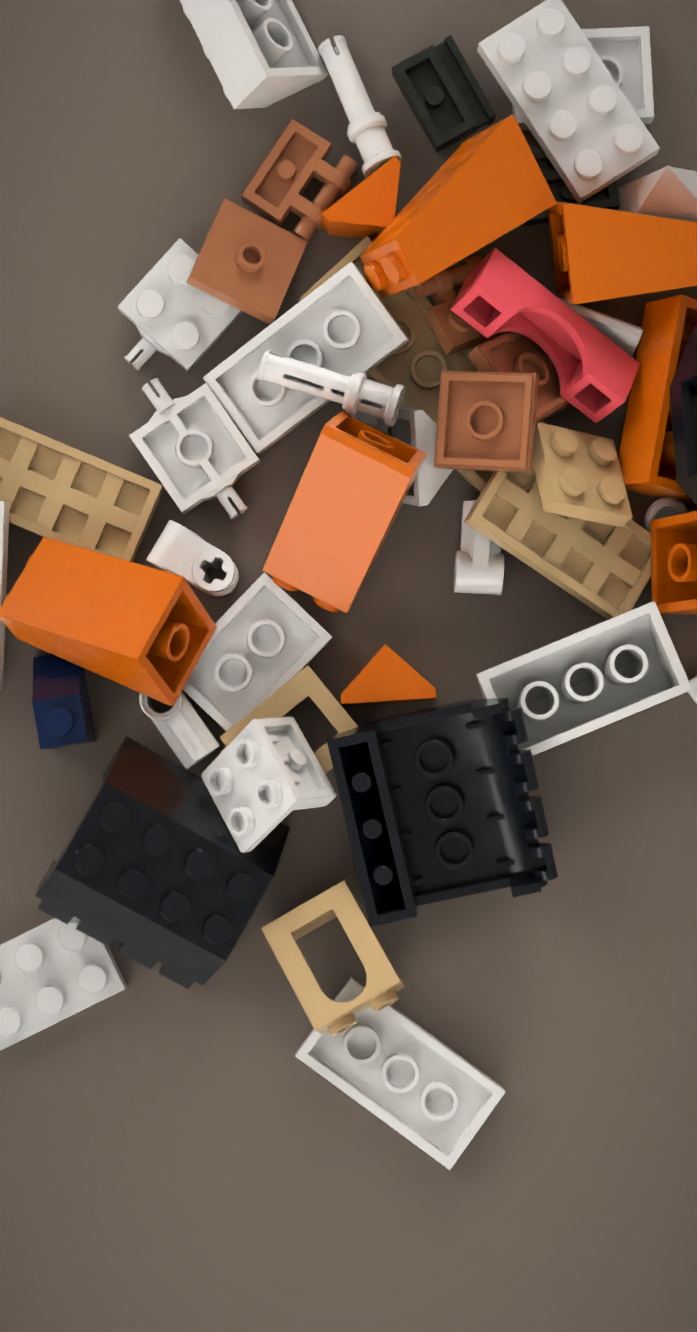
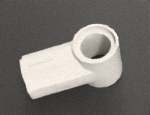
[453,500,504,595]
[139,690,220,769]

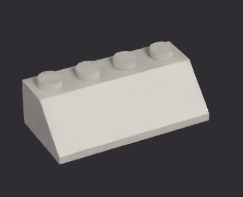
[180,0,329,109]
[476,601,692,756]

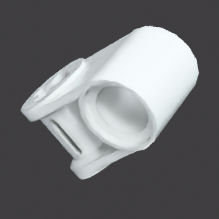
[146,520,239,597]

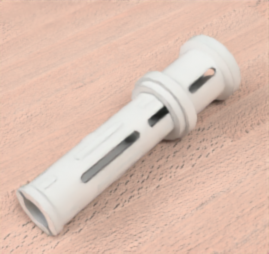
[318,35,403,178]
[258,350,405,427]

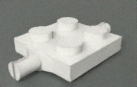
[117,238,243,372]
[129,378,260,519]

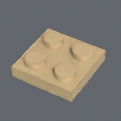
[533,422,633,527]

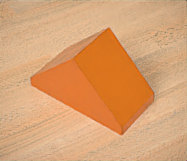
[322,156,401,240]
[340,644,436,705]

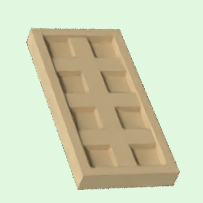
[0,417,164,562]
[464,463,651,620]

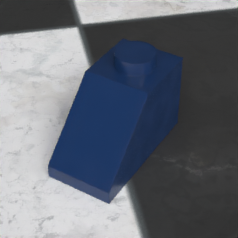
[32,654,96,749]

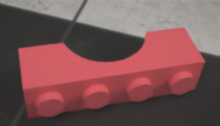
[450,248,640,424]

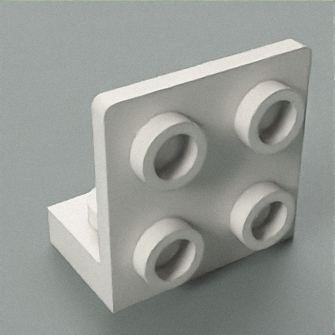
[201,717,337,853]

